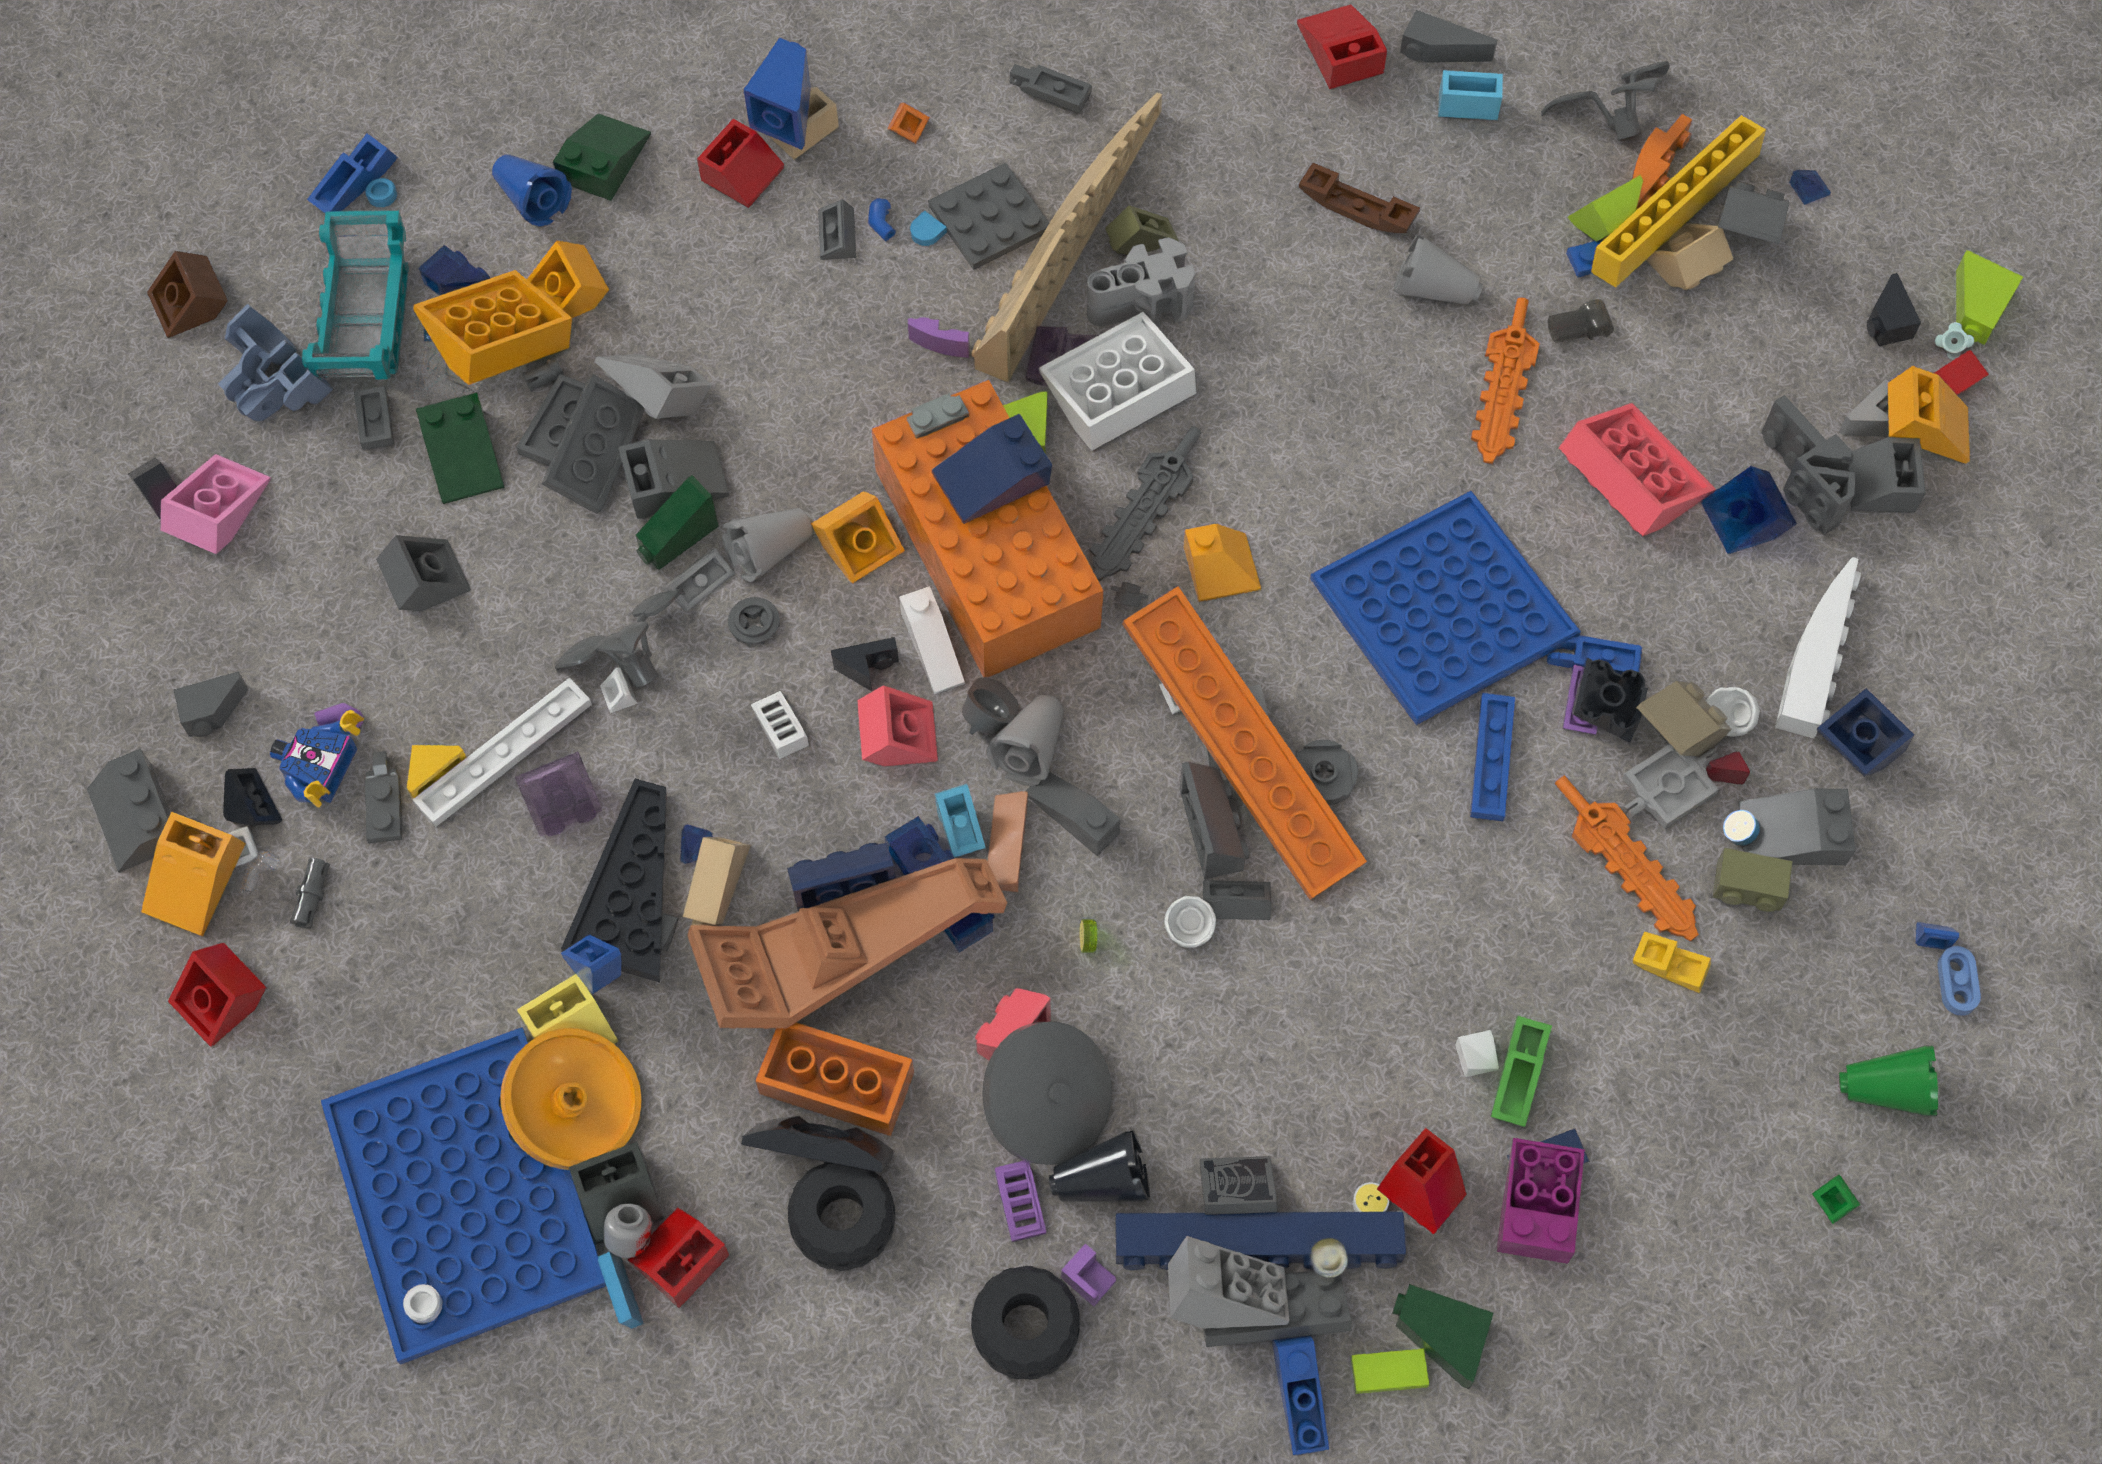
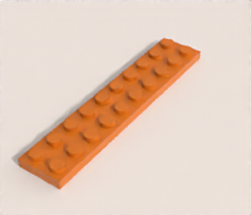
[1122,586,1367,900]

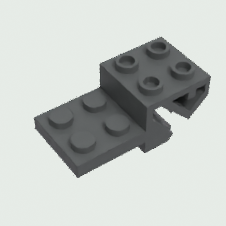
[1761,395,1855,535]

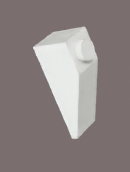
[899,586,965,694]

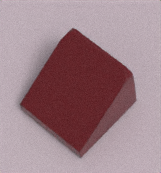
[1706,751,1750,785]

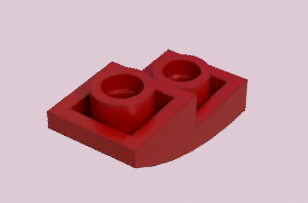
[1934,350,1989,395]

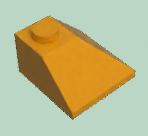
[1184,524,1261,602]

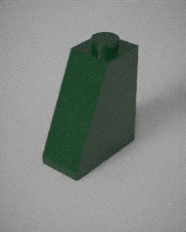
[635,475,719,570]
[1392,1284,1494,1389]

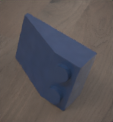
[932,414,1052,524]

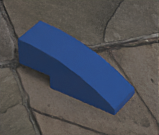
[307,133,398,213]

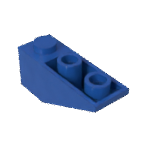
[1272,1336,1329,1455]

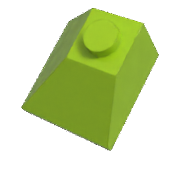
[1567,175,1643,242]

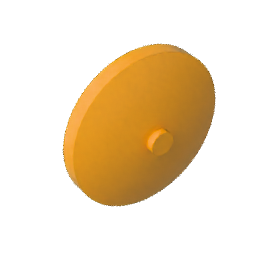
[500,1028,642,1170]

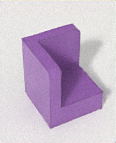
[1061,1244,1116,1307]

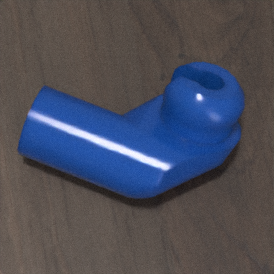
[868,198,896,241]

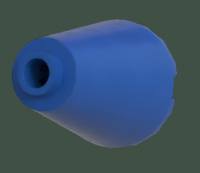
[492,154,572,227]

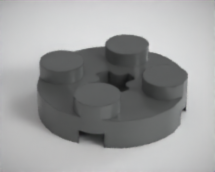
[1295,740,1358,805]

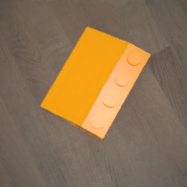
[413,270,572,385]

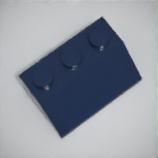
[787,843,896,912]

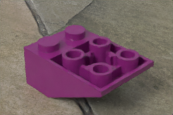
[1497,1138,1585,1264]

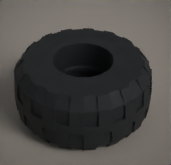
[788,1162,895,1271]
[971,1266,1080,1380]

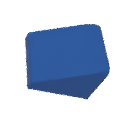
[1916,922,1959,950]

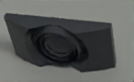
[741,1116,893,1172]

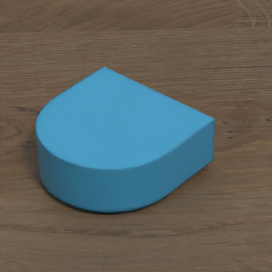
[910,210,947,246]

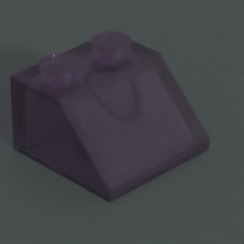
[515,751,602,837]

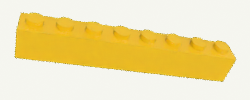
[1591,115,1766,288]

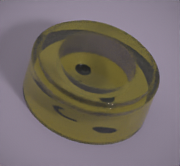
[1311,1238,1348,1277]

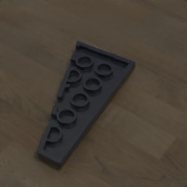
[561,778,667,983]

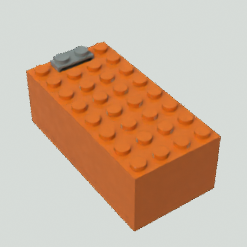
[872,380,1104,678]

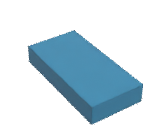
[598,1252,644,1329]

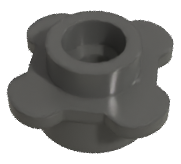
[1111,582,1148,607]

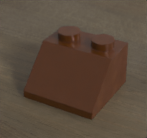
[147,251,228,338]

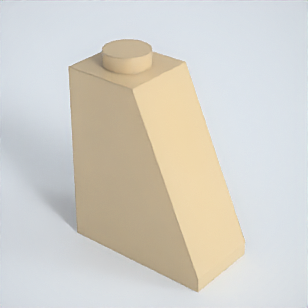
[683,837,751,926]

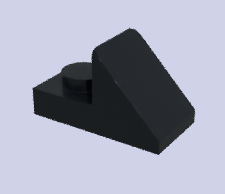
[831,637,899,691]

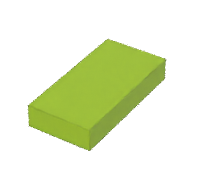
[1351,1348,1429,1394]

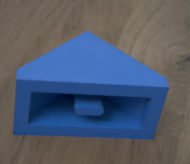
[561,935,621,994]

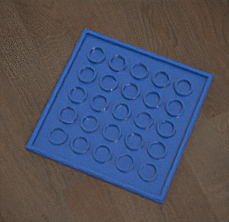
[1310,491,1581,725]

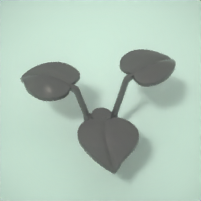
[1541,61,1670,140]
[555,589,685,687]

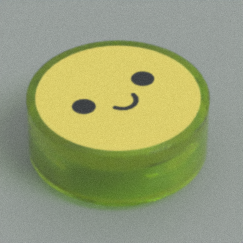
[1080,919,1097,953]

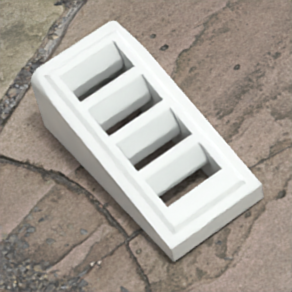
[751,691,809,759]

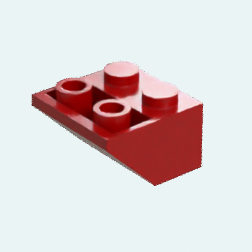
[697,118,784,208]
[1377,1128,1467,1234]
[627,1207,729,1308]

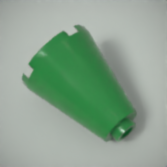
[1839,1045,1938,1116]

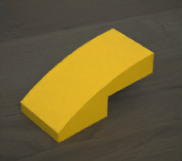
[1633,931,1711,993]

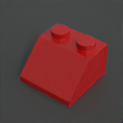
[168,942,267,1047]

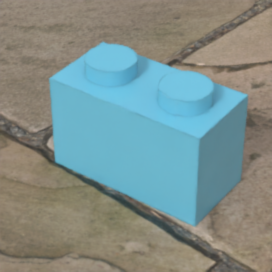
[1438,70,1503,120]

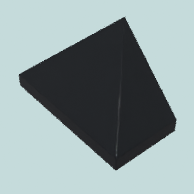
[223,768,282,826]

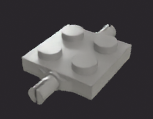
[1622,744,1719,829]

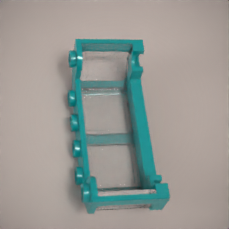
[302,210,409,380]

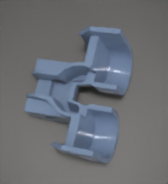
[218,304,333,421]

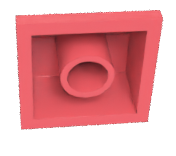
[857,685,938,766]
[975,988,1051,1061]

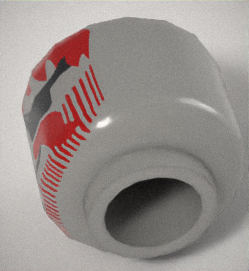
[604,1204,652,1258]

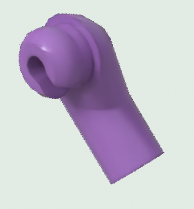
[314,703,363,728]

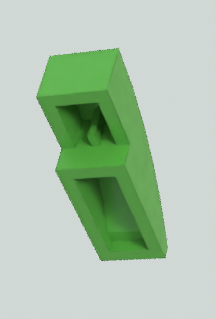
[1491,1016,1552,1127]

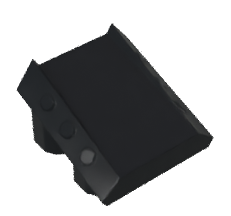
[1572,657,1648,743]

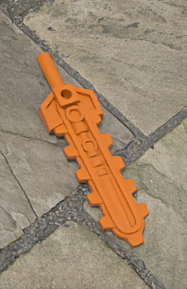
[1471,298,1540,464]
[1555,775,1699,941]

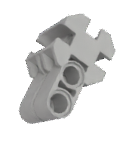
[1087,237,1196,327]

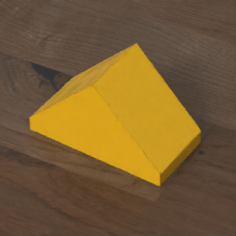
[407,745,467,799]

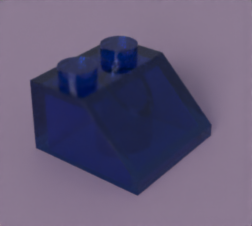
[1700,466,1797,554]

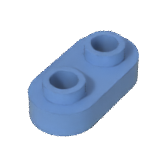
[1938,946,1981,1016]

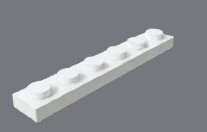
[413,678,592,827]

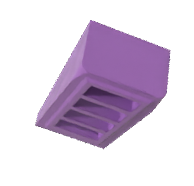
[995,1161,1046,1242]

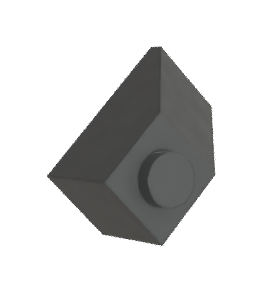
[174,671,248,737]

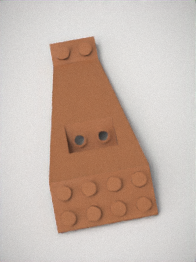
[687,858,1007,1029]

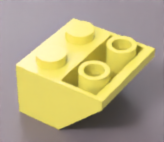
[517,974,618,1044]

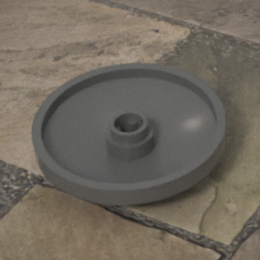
[982,1022,1112,1165]

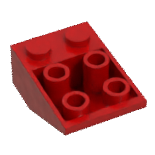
[1297,4,1387,89]

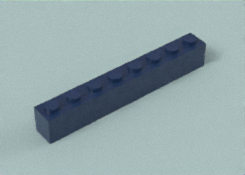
[1115,1212,1406,1270]

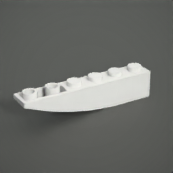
[1775,557,1861,738]

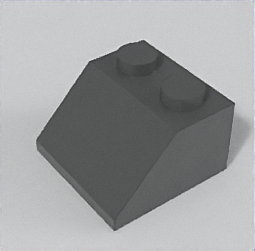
[376,535,471,611]

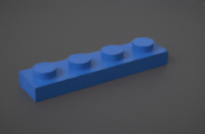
[1470,693,1515,821]

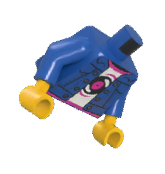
[270,710,364,808]

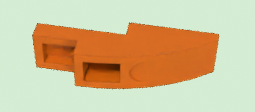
[1631,114,1692,210]

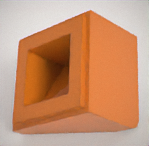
[887,103,930,144]

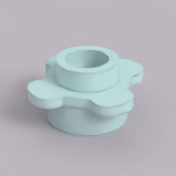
[1935,322,1974,360]

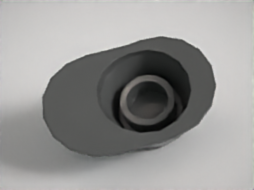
[962,677,1019,735]

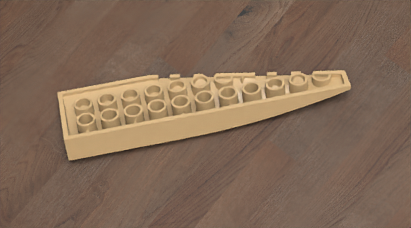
[972,93,1162,382]

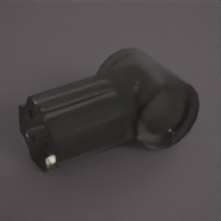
[1547,299,1614,343]

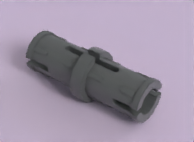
[290,858,330,928]

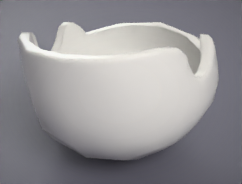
[1706,687,1760,737]
[1164,896,1216,948]

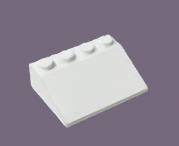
[1039,312,1196,451]

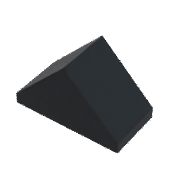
[128,458,177,519]

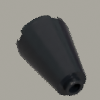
[1049,1130,1150,1202]

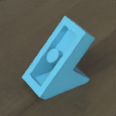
[935,784,986,858]

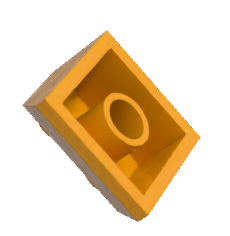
[527,240,609,318]
[811,491,905,584]

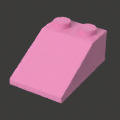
[160,454,271,554]

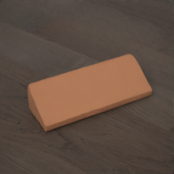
[987,791,1028,892]

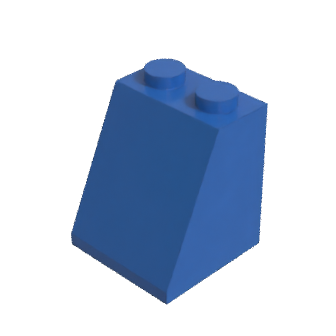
[744,38,811,150]

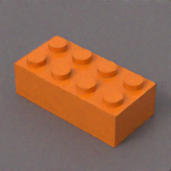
[756,1022,914,1136]

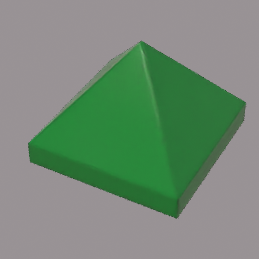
[1812,1174,1860,1224]

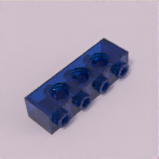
[884,816,995,953]

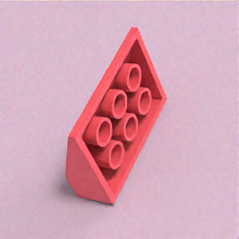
[1559,403,1716,537]

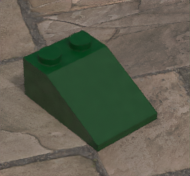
[553,113,651,201]
[416,392,504,504]

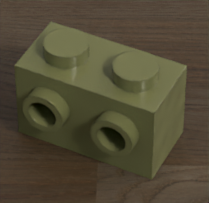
[1712,848,1793,912]

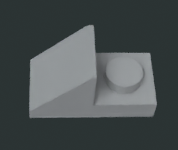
[1839,379,1889,436]

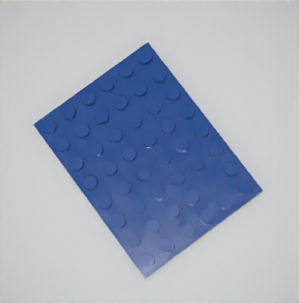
[321,1027,606,1365]

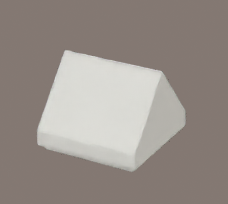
[600,668,638,713]

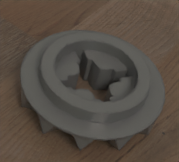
[728,597,780,646]

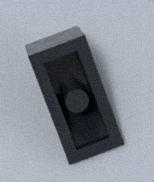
[1867,273,1921,346]

